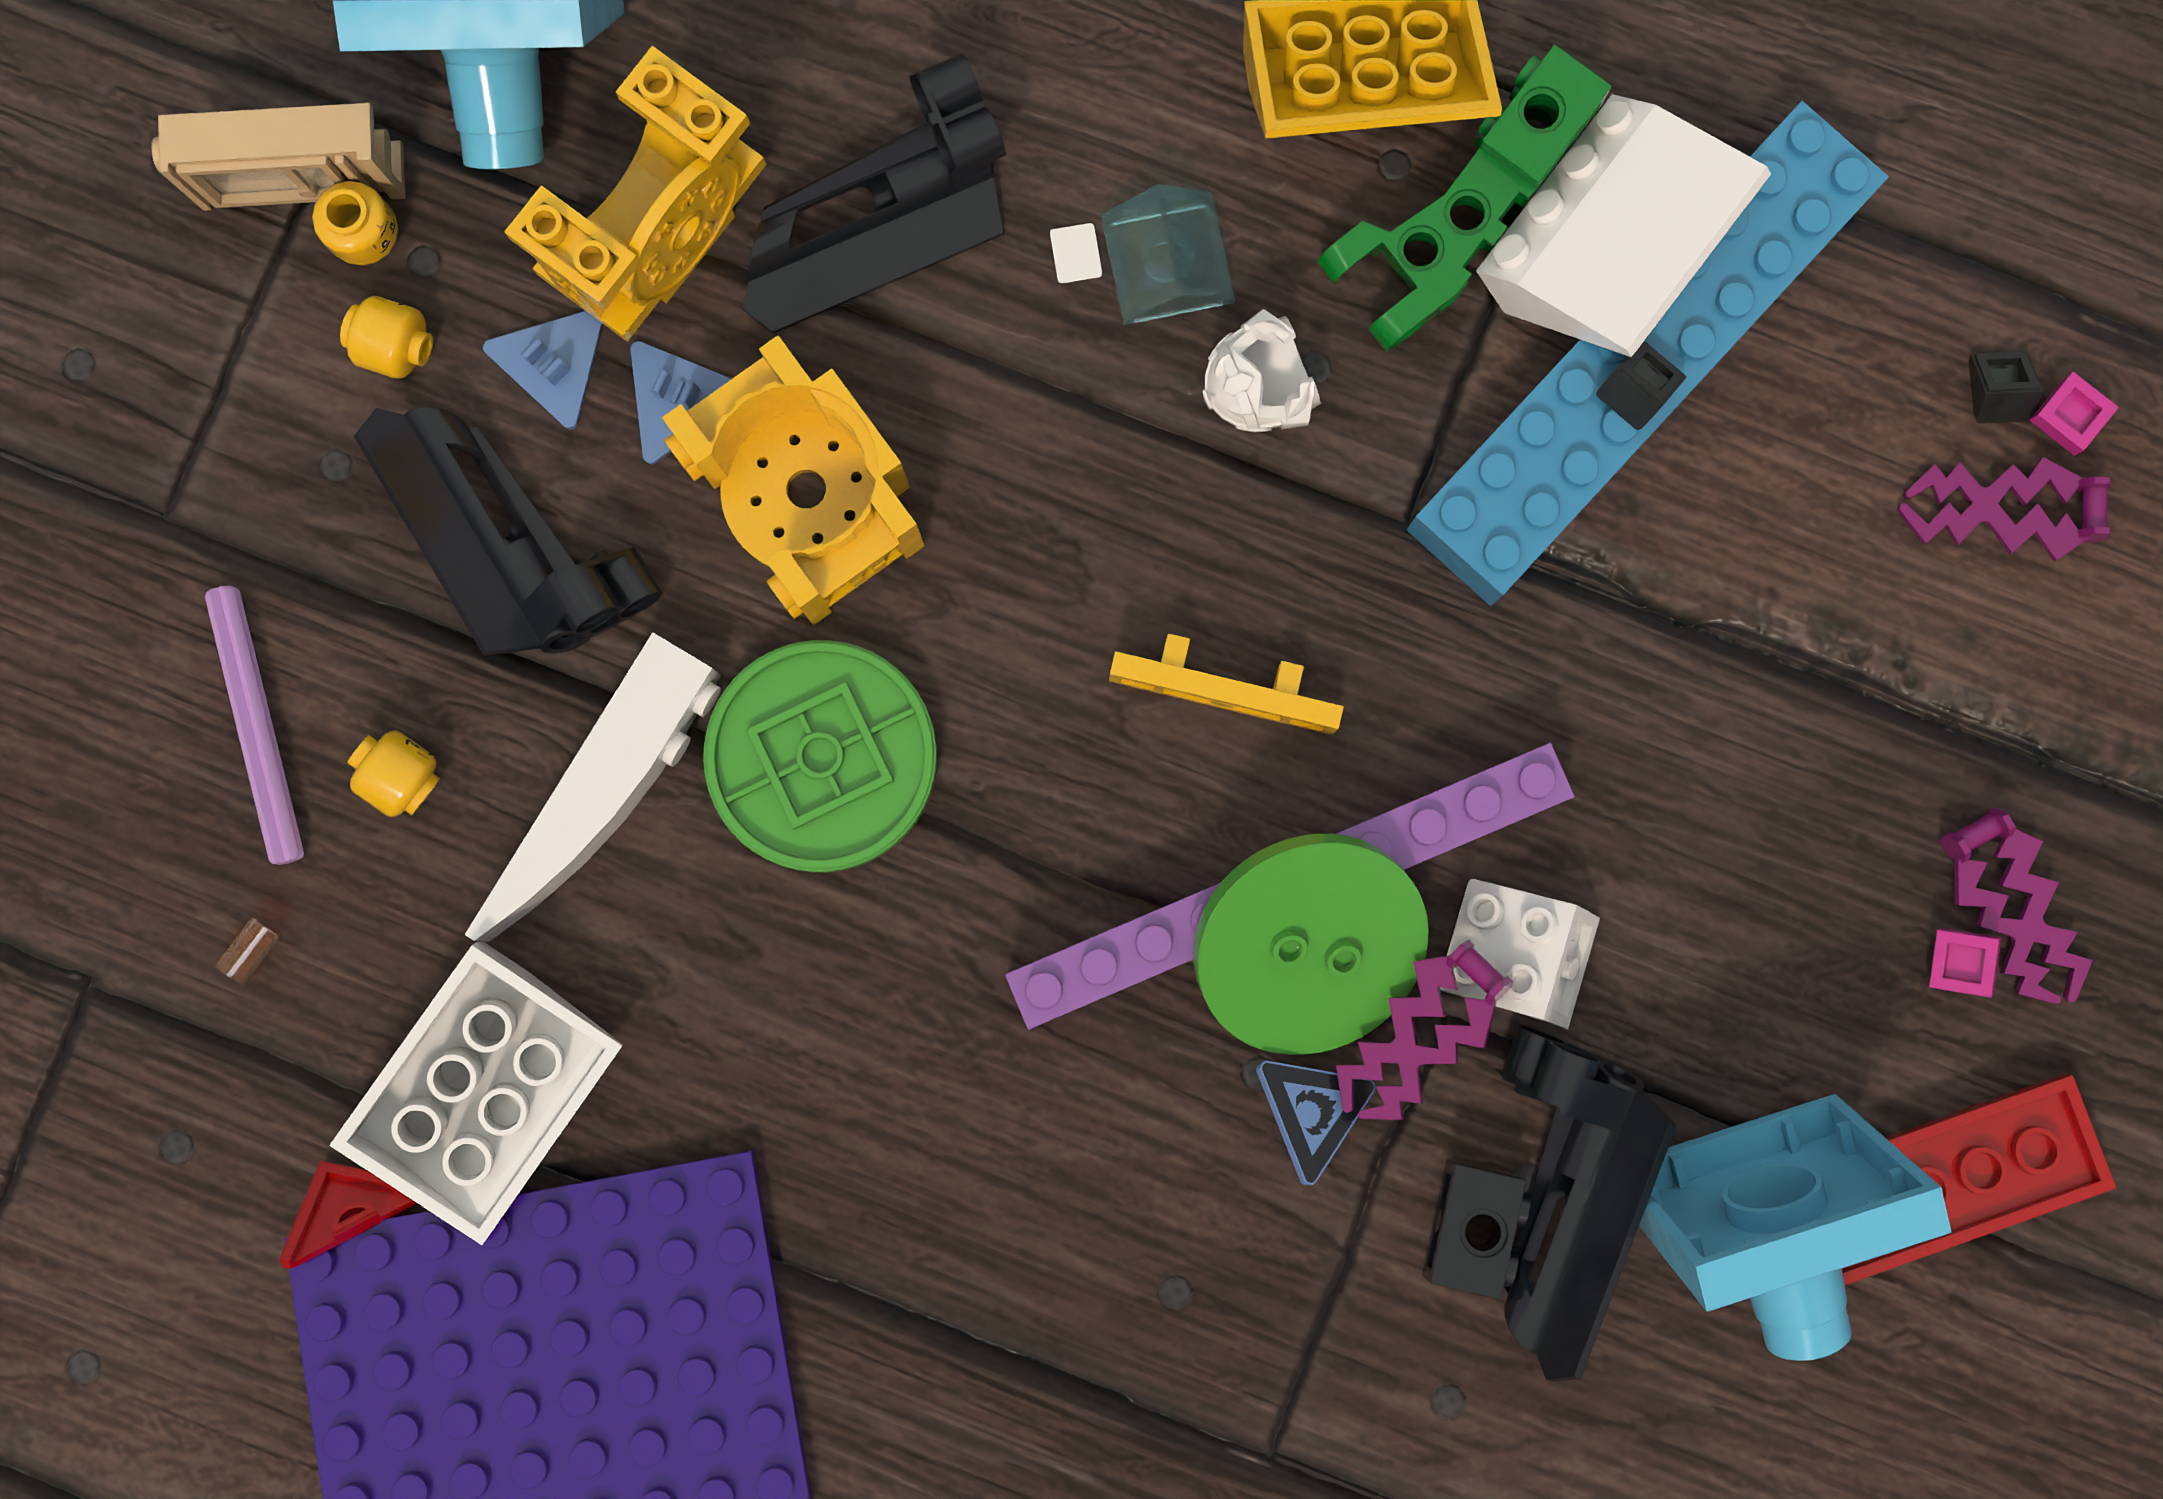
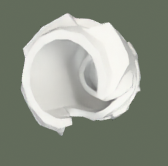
[1202,309,1321,432]

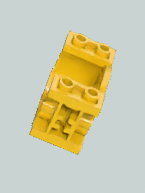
[504,46,766,342]
[662,335,925,626]

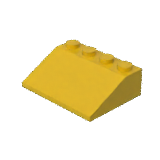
[1243,0,1502,139]

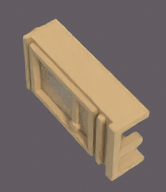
[152,103,405,211]

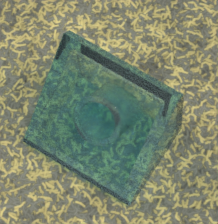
[1101,184,1235,325]

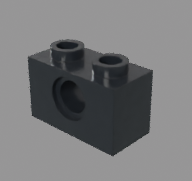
[1422,1160,1531,1300]

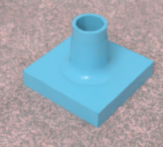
[333,0,625,169]
[1639,1094,1952,1361]

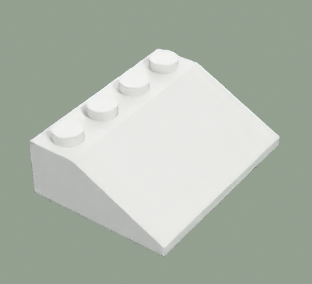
[1476,94,1771,357]
[329,941,623,1245]

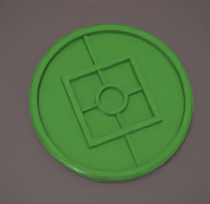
[703,640,937,873]
[1193,834,1429,1055]

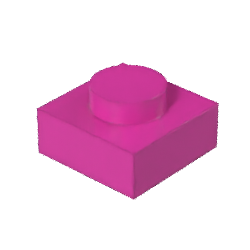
[2029,372,2119,456]
[1929,928,2002,998]

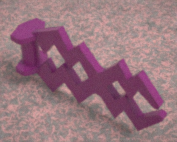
[1897,457,2110,562]
[1939,807,2093,1004]
[1336,940,1513,1120]

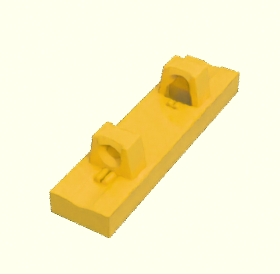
[1109,634,1344,735]

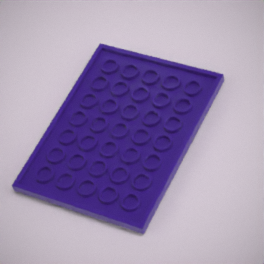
[284,1150,813,1499]

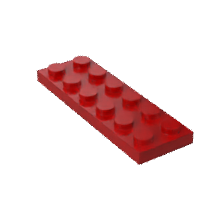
[1842,1074,2116,1285]

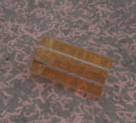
[210,917,281,988]

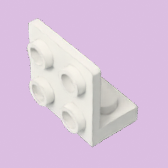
[1440,879,1600,1030]

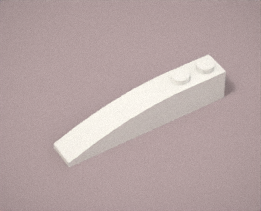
[465,632,721,942]

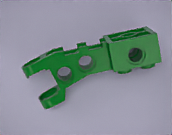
[1316,44,1612,352]

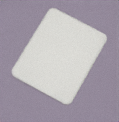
[1050,223,1102,283]

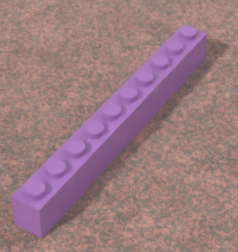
[1005,743,1575,1030]

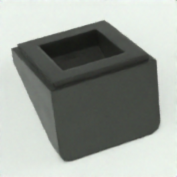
[1596,341,1687,430]
[1969,351,2044,423]

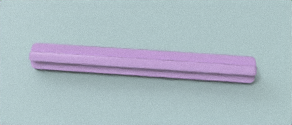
[205,585,304,865]

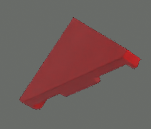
[279,1160,418,1269]

